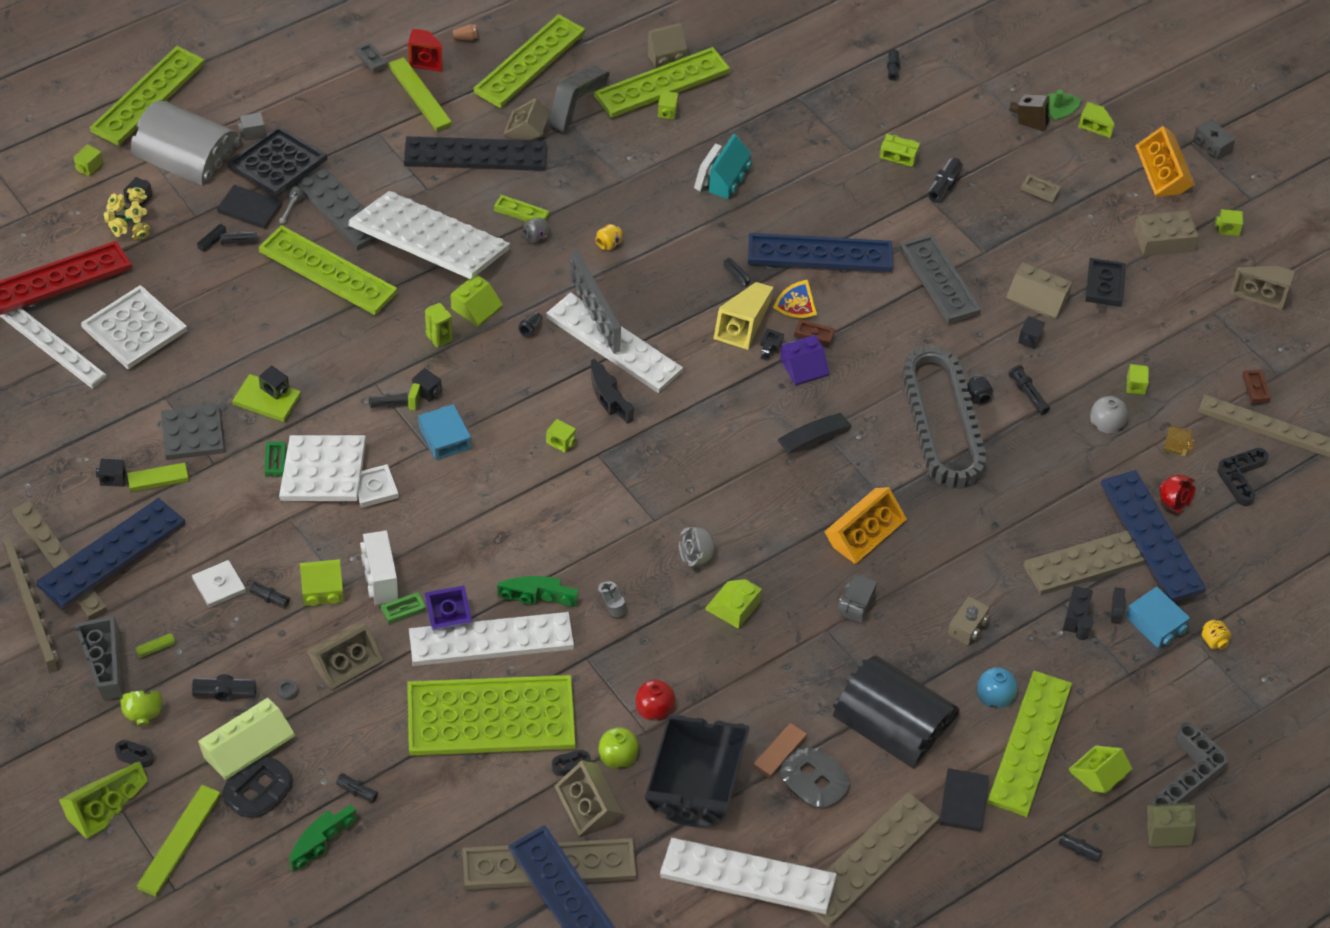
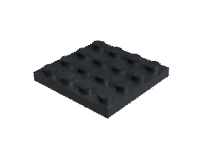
[227,126,328,197]

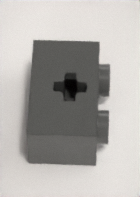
[1193,119,1235,160]

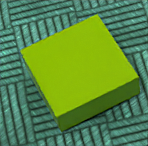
[408,383,420,411]

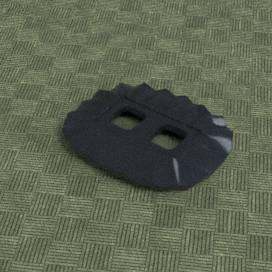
[222,756,293,818]

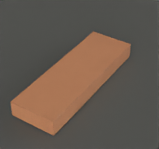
[753,723,807,779]

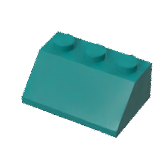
[709,134,752,199]

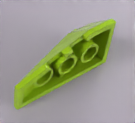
[59,762,148,838]

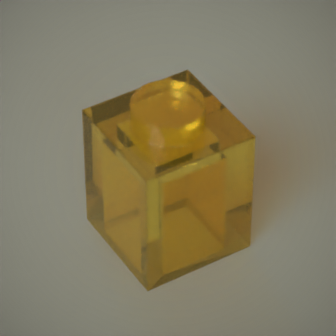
[1163,425,1194,456]

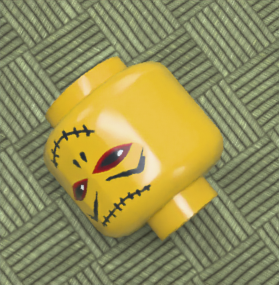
[1201,620,1232,650]

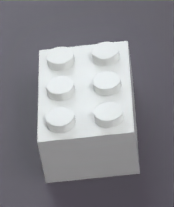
[360,530,398,605]

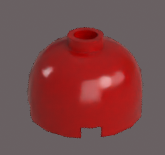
[1159,474,1196,514]
[635,679,676,721]

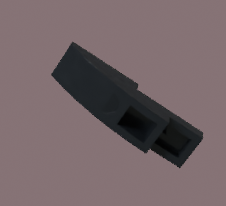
[591,359,634,424]

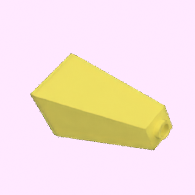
[713,282,773,350]

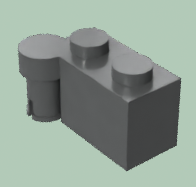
[838,574,877,623]

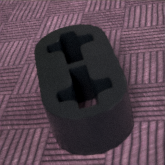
[1111,587,1125,622]
[115,740,153,768]
[552,750,590,776]

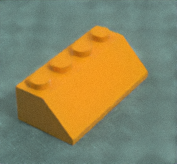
[1135,126,1195,197]
[824,487,907,564]

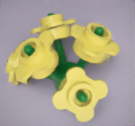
[103,187,150,240]

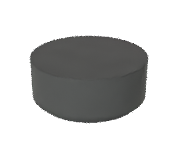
[277,680,298,701]

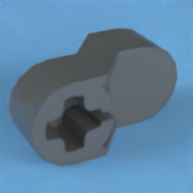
[598,581,627,617]

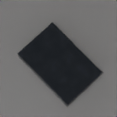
[217,185,282,229]
[1085,258,1126,307]
[939,768,989,832]

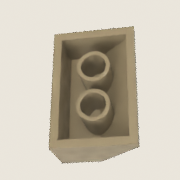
[1006,262,1073,320]
[307,623,383,689]
[554,761,623,837]

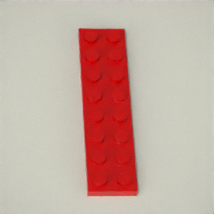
[0,241,132,315]

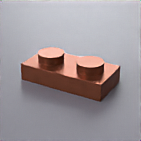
[794,319,835,347]
[1242,369,1271,404]

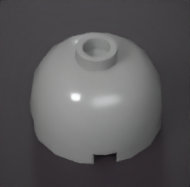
[1090,396,1128,433]
[679,527,715,566]

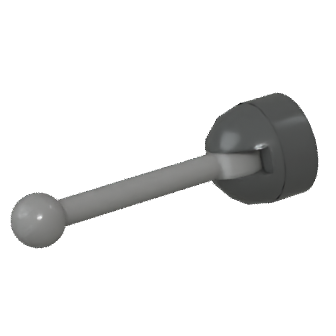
[279,187,305,224]

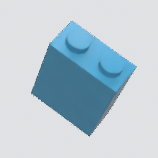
[418,404,471,460]
[1125,587,1190,649]

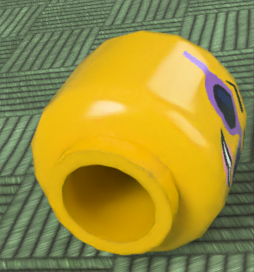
[596,224,623,251]

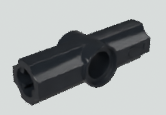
[927,157,963,202]
[192,674,256,702]

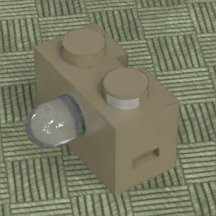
[947,596,990,645]

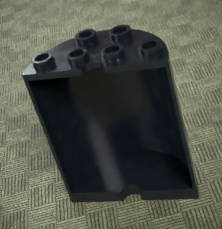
[833,655,960,769]
[645,715,750,827]

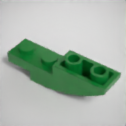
[497,576,579,607]
[289,804,357,873]

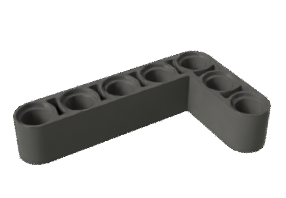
[548,66,609,133]
[1152,722,1228,804]

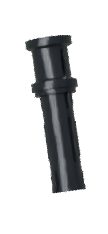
[1008,365,1051,415]

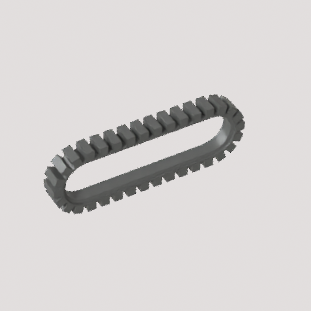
[902,345,986,489]

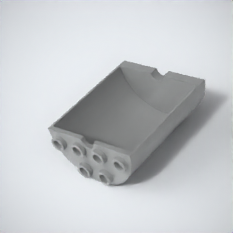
[131,100,242,186]

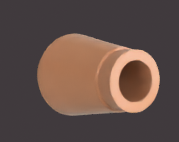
[453,24,478,41]

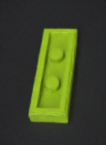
[493,195,550,222]
[127,463,189,492]

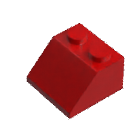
[408,28,443,72]

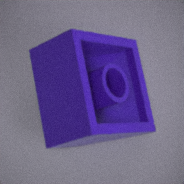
[780,335,830,386]
[425,585,472,630]

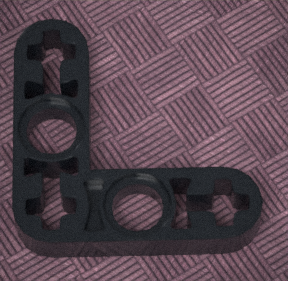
[1217,448,1268,506]

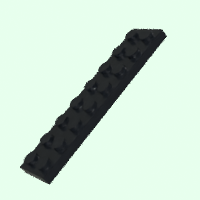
[404,136,546,171]

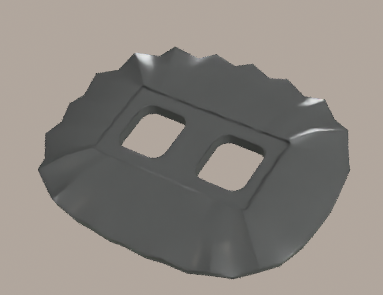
[780,746,850,807]

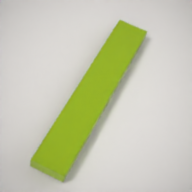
[389,57,452,132]
[137,785,221,897]

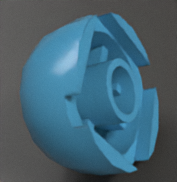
[976,667,1017,708]

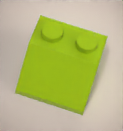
[451,275,503,327]
[300,559,344,606]
[705,579,762,629]
[1069,745,1132,793]

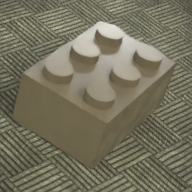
[1134,211,1199,256]

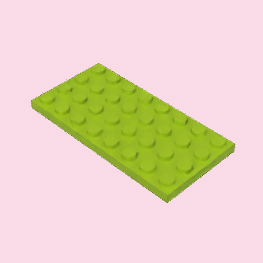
[407,675,575,756]

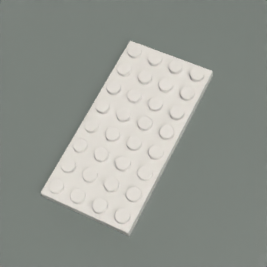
[349,191,510,279]

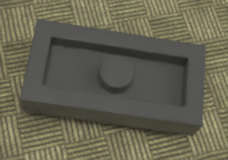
[356,42,388,73]

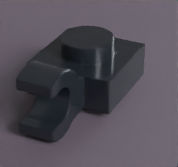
[760,328,784,361]

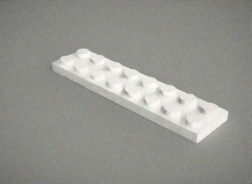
[546,292,683,394]
[409,612,574,666]
[660,838,836,914]

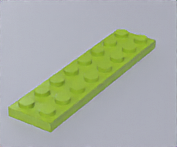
[474,14,585,108]
[90,46,205,146]
[594,47,730,118]
[259,225,398,315]
[987,670,1072,817]

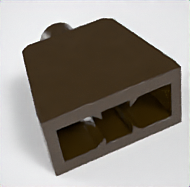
[1009,94,1050,132]

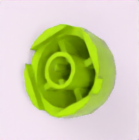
[120,691,163,725]
[598,727,639,769]

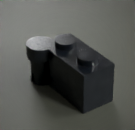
[1063,586,1094,640]

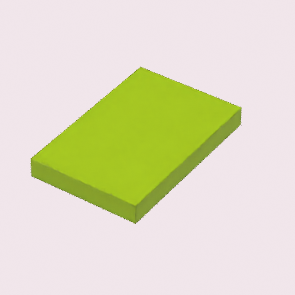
[232,374,301,422]

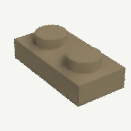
[1021,174,1061,202]

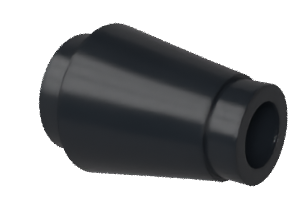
[518,312,542,337]

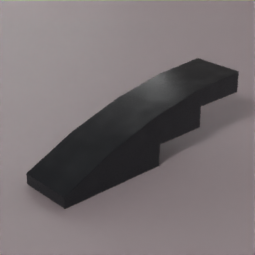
[778,413,852,454]

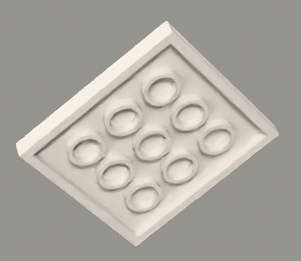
[81,285,187,369]
[279,435,367,501]

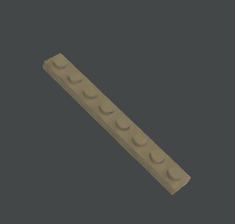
[1198,394,1330,458]
[12,500,107,621]
[2,536,59,673]

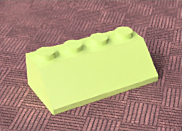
[198,698,295,780]

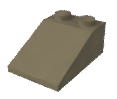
[1230,266,1295,310]

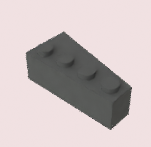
[74,616,124,700]

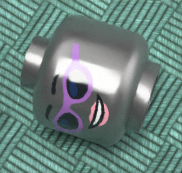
[522,218,550,243]

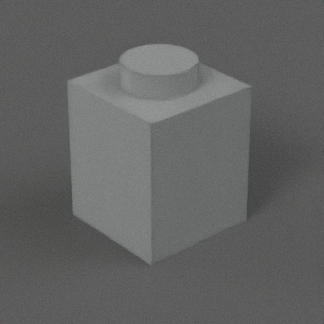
[238,113,265,140]

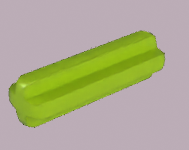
[135,633,175,658]

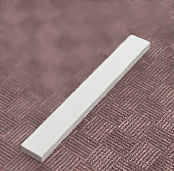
[0,308,107,389]

